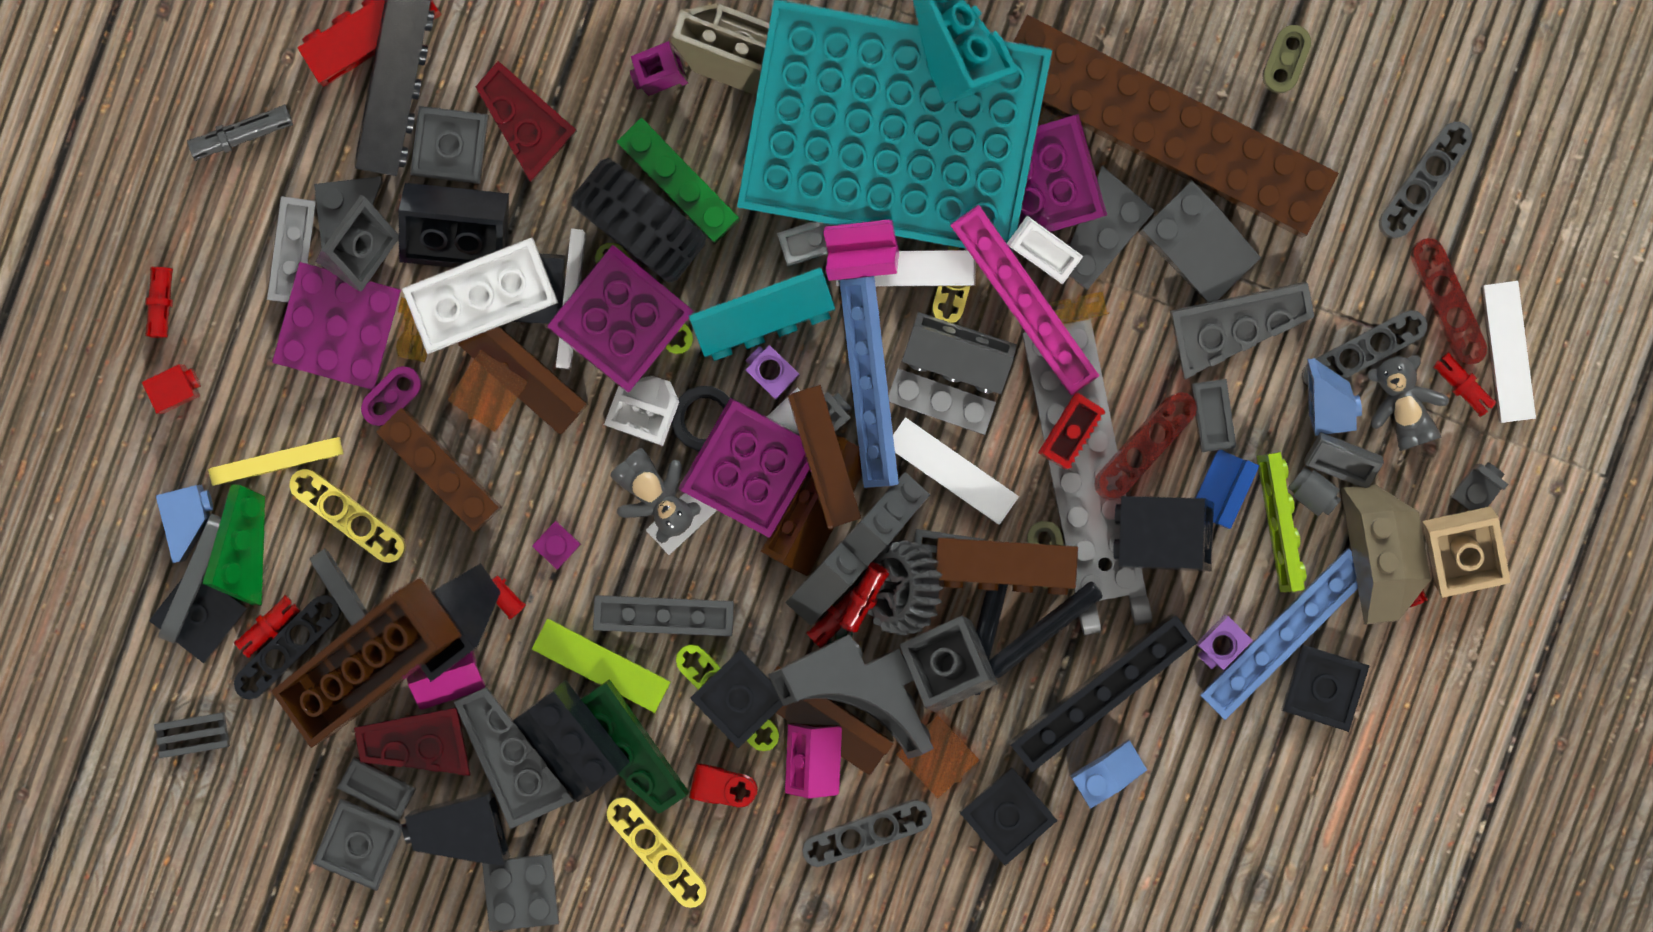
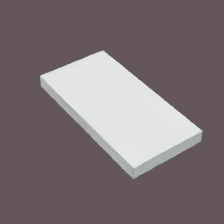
[402,237,558,354]

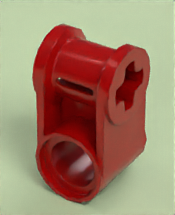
[689,763,758,808]

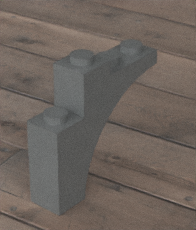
[785,472,930,626]
[768,635,934,759]

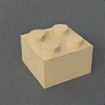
[1422,506,1511,598]

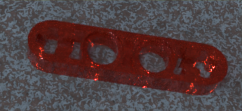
[1411,238,1487,365]
[1094,392,1197,499]

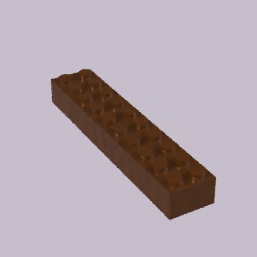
[1013,14,1339,238]

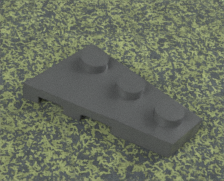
[1069,166,1155,291]

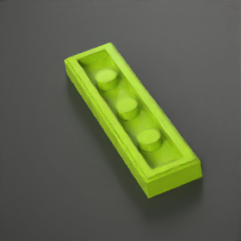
[532,618,671,713]

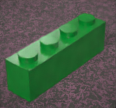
[616,117,740,244]

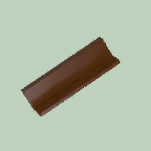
[458,326,589,434]
[787,385,862,529]
[760,435,862,576]
[769,664,894,775]

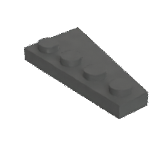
[1170,282,1314,380]
[454,687,575,829]

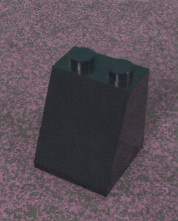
[1113,496,1214,572]
[421,563,500,682]
[401,789,510,866]

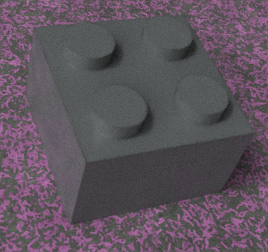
[899,616,998,712]

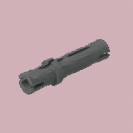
[187,104,293,161]

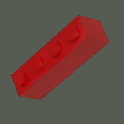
[297,0,442,87]

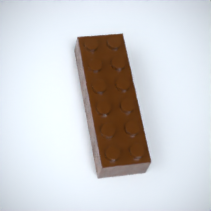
[271,577,461,748]

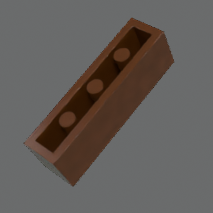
[376,408,502,532]
[936,538,1078,595]

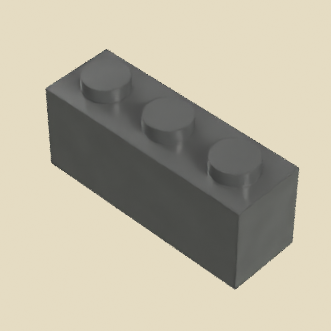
[902,312,1017,394]

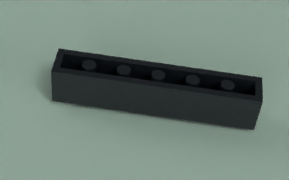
[354,0,435,176]
[1009,614,1197,772]

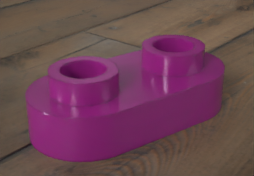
[361,366,422,426]

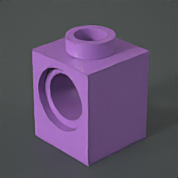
[745,345,800,400]
[1196,615,1253,670]

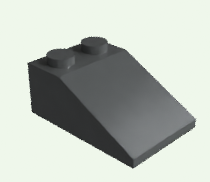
[1139,181,1261,303]

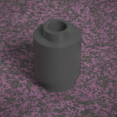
[1288,467,1341,517]

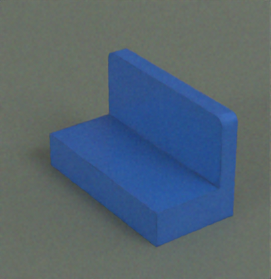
[1195,450,1260,529]

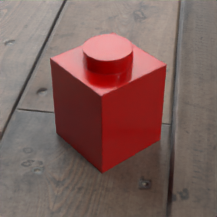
[141,364,201,414]

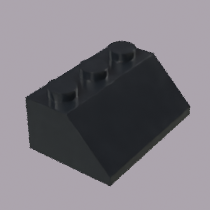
[398,183,509,268]
[513,680,630,802]

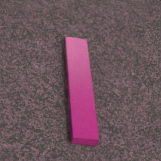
[950,204,1099,396]

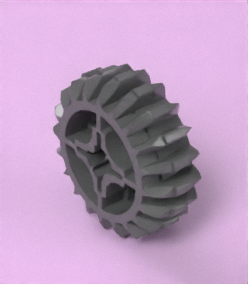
[864,540,944,635]

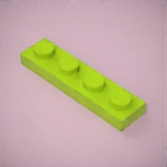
[1256,452,1307,592]

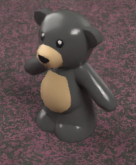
[1368,355,1449,451]
[610,448,701,543]

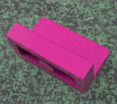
[823,220,899,281]
[407,650,485,710]
[785,723,842,798]

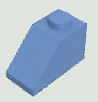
[1307,358,1362,436]
[156,485,213,563]
[1070,740,1147,809]

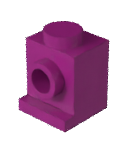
[630,41,688,96]

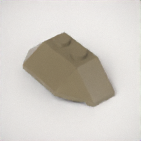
[670,3,770,96]
[1341,484,1431,625]

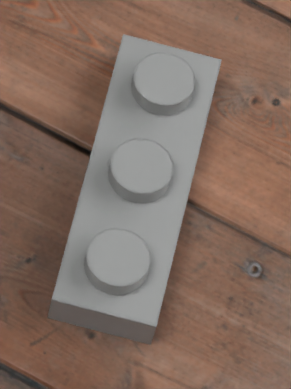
[267,196,316,303]
[888,368,996,435]

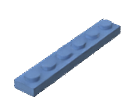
[839,276,899,488]
[1200,548,1358,720]

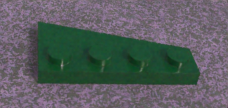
[581,679,689,814]

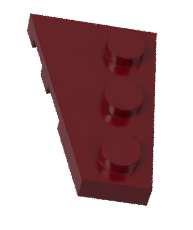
[475,61,577,183]
[354,707,471,776]

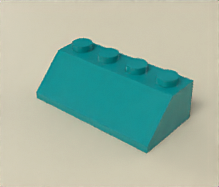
[689,267,835,361]

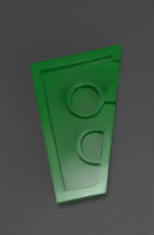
[202,484,265,606]

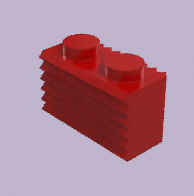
[1038,393,1105,469]

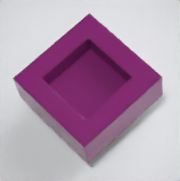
[532,521,581,570]

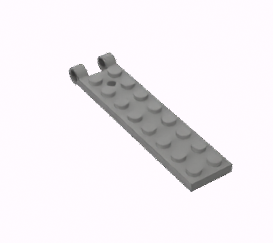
[1022,319,1152,636]

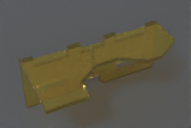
[1049,291,1110,324]
[396,297,427,362]

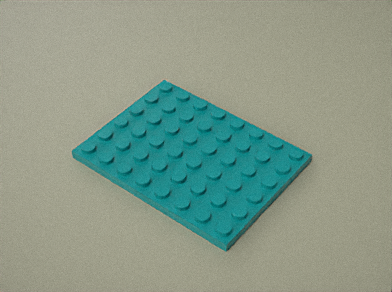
[737,0,1052,252]

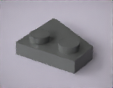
[314,176,383,248]

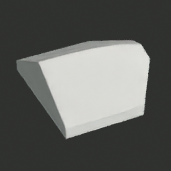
[604,376,679,446]

